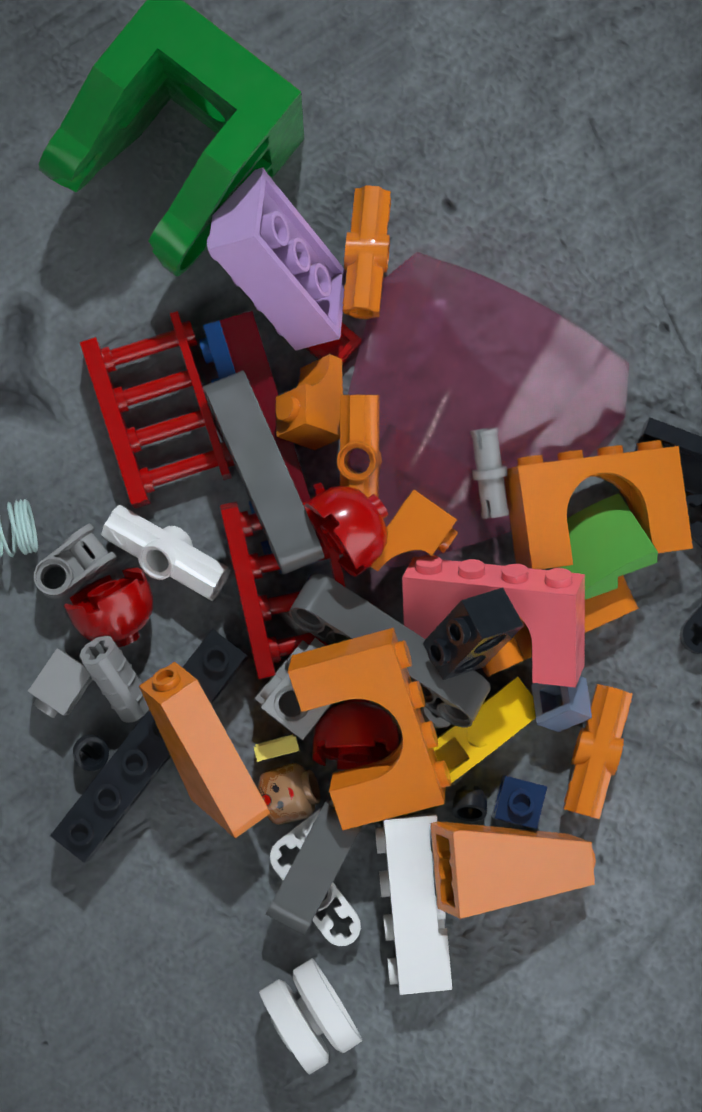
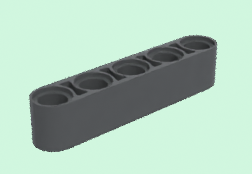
[203,371,324,575]
[289,574,491,728]

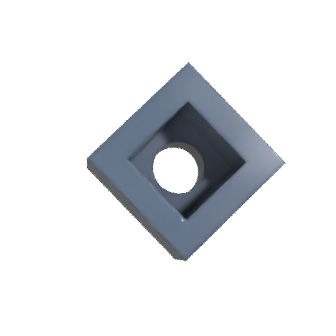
[532,676,592,732]

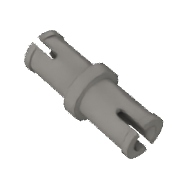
[470,427,509,518]

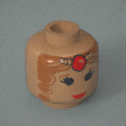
[258,763,321,825]

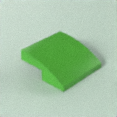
[557,494,658,600]

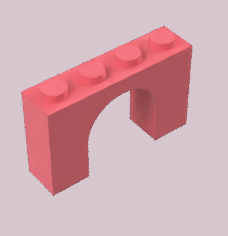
[402,555,585,688]

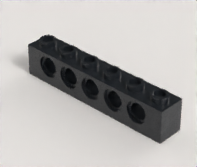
[50,629,249,863]

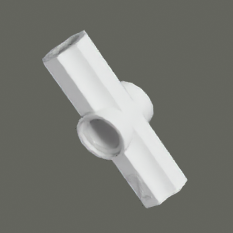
[101,505,231,601]

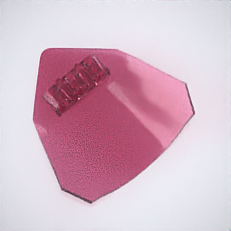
[348,252,629,568]

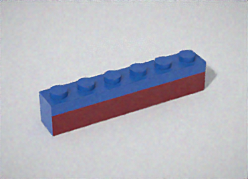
[199,311,327,574]

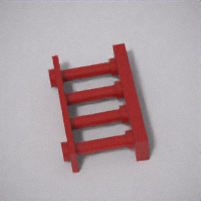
[80,311,235,509]
[220,483,346,679]

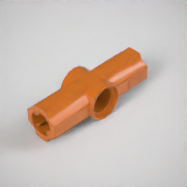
[343,185,391,319]
[337,395,382,498]
[563,684,633,819]

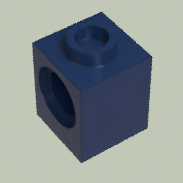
[491,775,547,829]

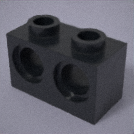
[423,588,524,680]

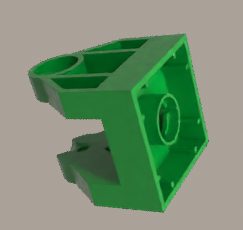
[39,0,304,277]

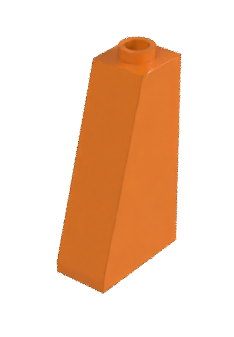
[139,662,270,838]
[430,821,596,919]

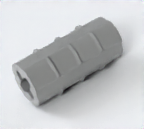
[79,636,149,723]

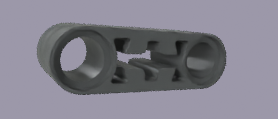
[265,802,363,935]

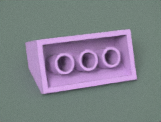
[207,168,347,351]

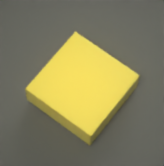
[254,735,300,762]

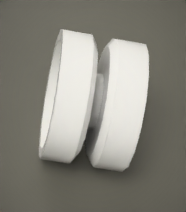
[259,958,362,1075]

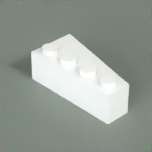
[375,813,453,995]

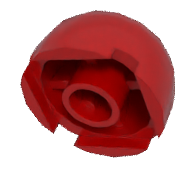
[305,486,388,577]
[64,567,153,647]
[313,699,399,770]

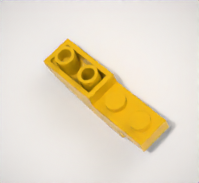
[404,676,536,816]

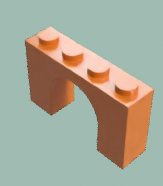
[504,440,693,570]
[288,627,451,830]

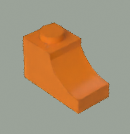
[276,354,343,450]
[370,490,458,572]

